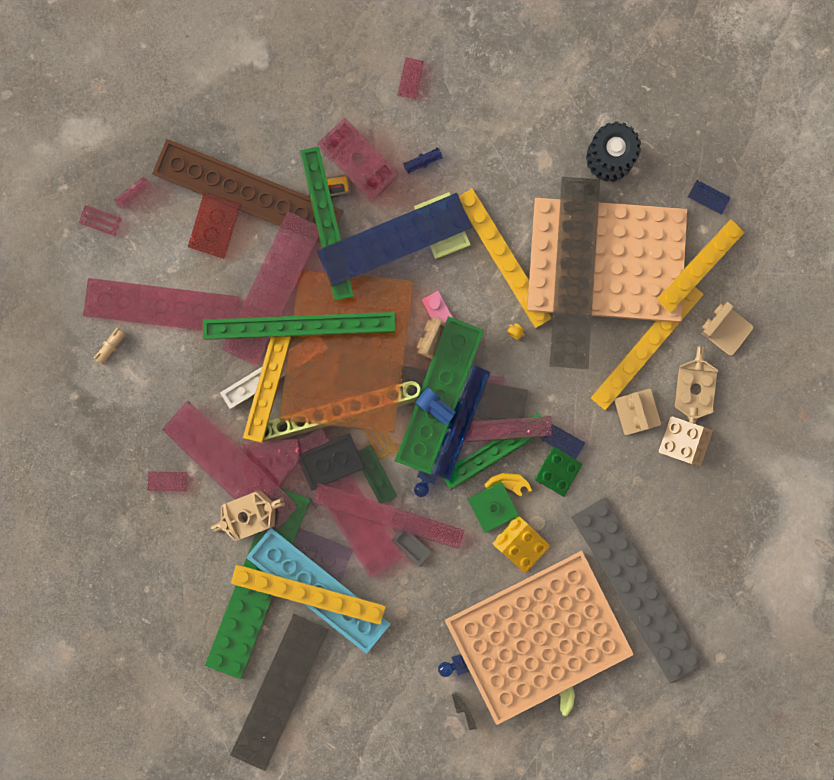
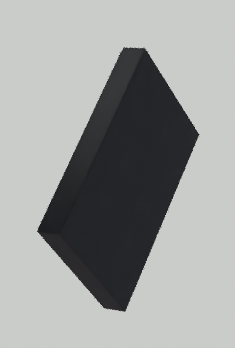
[297,433,365,491]

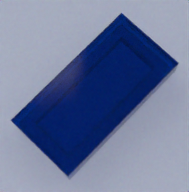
[688,180,731,215]

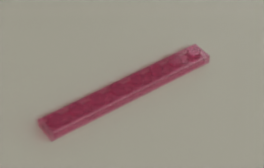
[312,483,465,549]

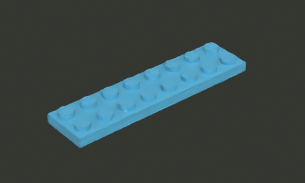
[246,528,391,654]

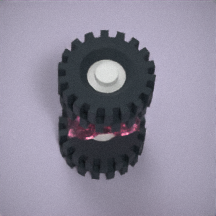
[586,121,641,182]

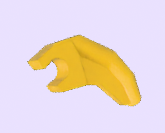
[484,473,532,496]

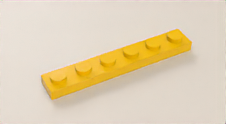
[656,219,745,313]
[243,337,292,444]

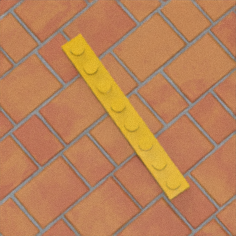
[456,188,552,329]
[590,287,704,411]
[231,564,386,625]

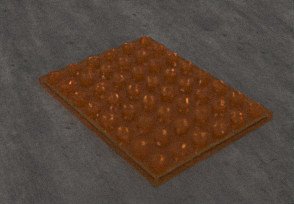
[279,269,414,433]

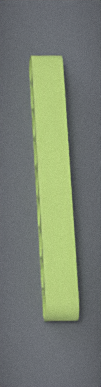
[263,381,421,443]

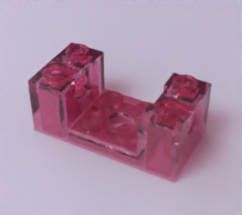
[317,118,398,203]

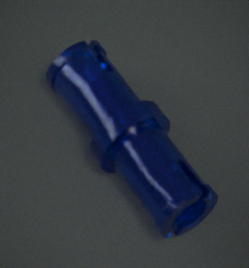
[403,147,443,174]

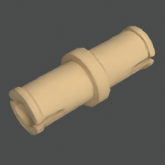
[94,327,127,365]

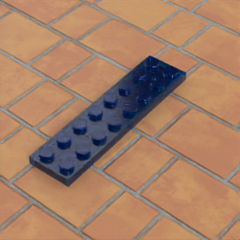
[317,193,472,287]

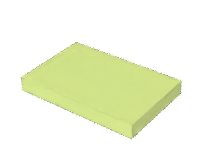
[414,192,471,260]

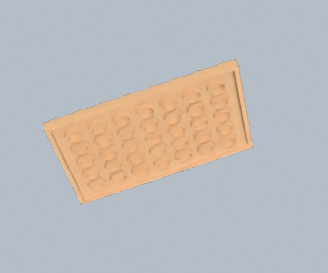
[527,198,687,323]
[444,551,634,725]

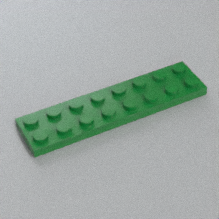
[394,316,484,475]

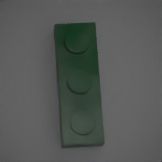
[358,445,397,505]

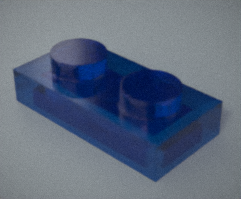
[542,424,585,460]

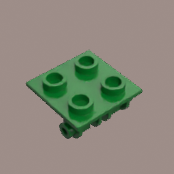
[534,446,583,497]

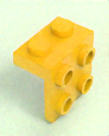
[492,516,549,573]

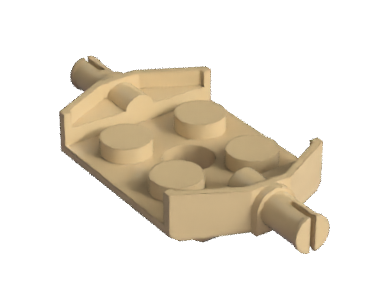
[674,347,718,424]
[211,490,285,541]

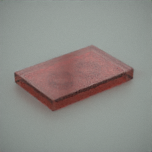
[188,192,241,259]

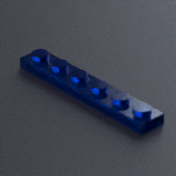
[431,365,491,480]

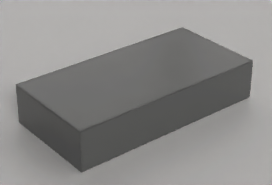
[391,527,432,566]

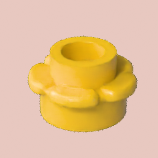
[507,323,525,341]

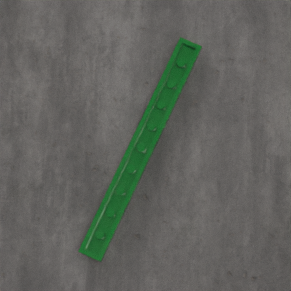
[203,312,396,340]

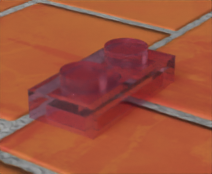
[398,57,424,99]

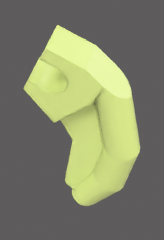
[559,686,575,716]

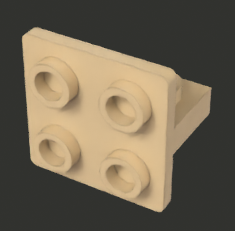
[614,389,661,435]

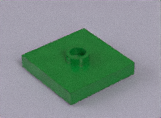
[467,481,519,533]

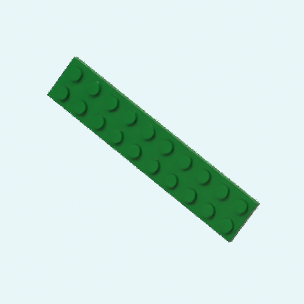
[205,486,311,680]

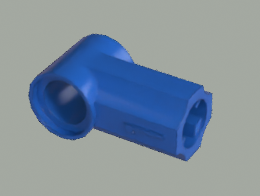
[415,388,456,425]

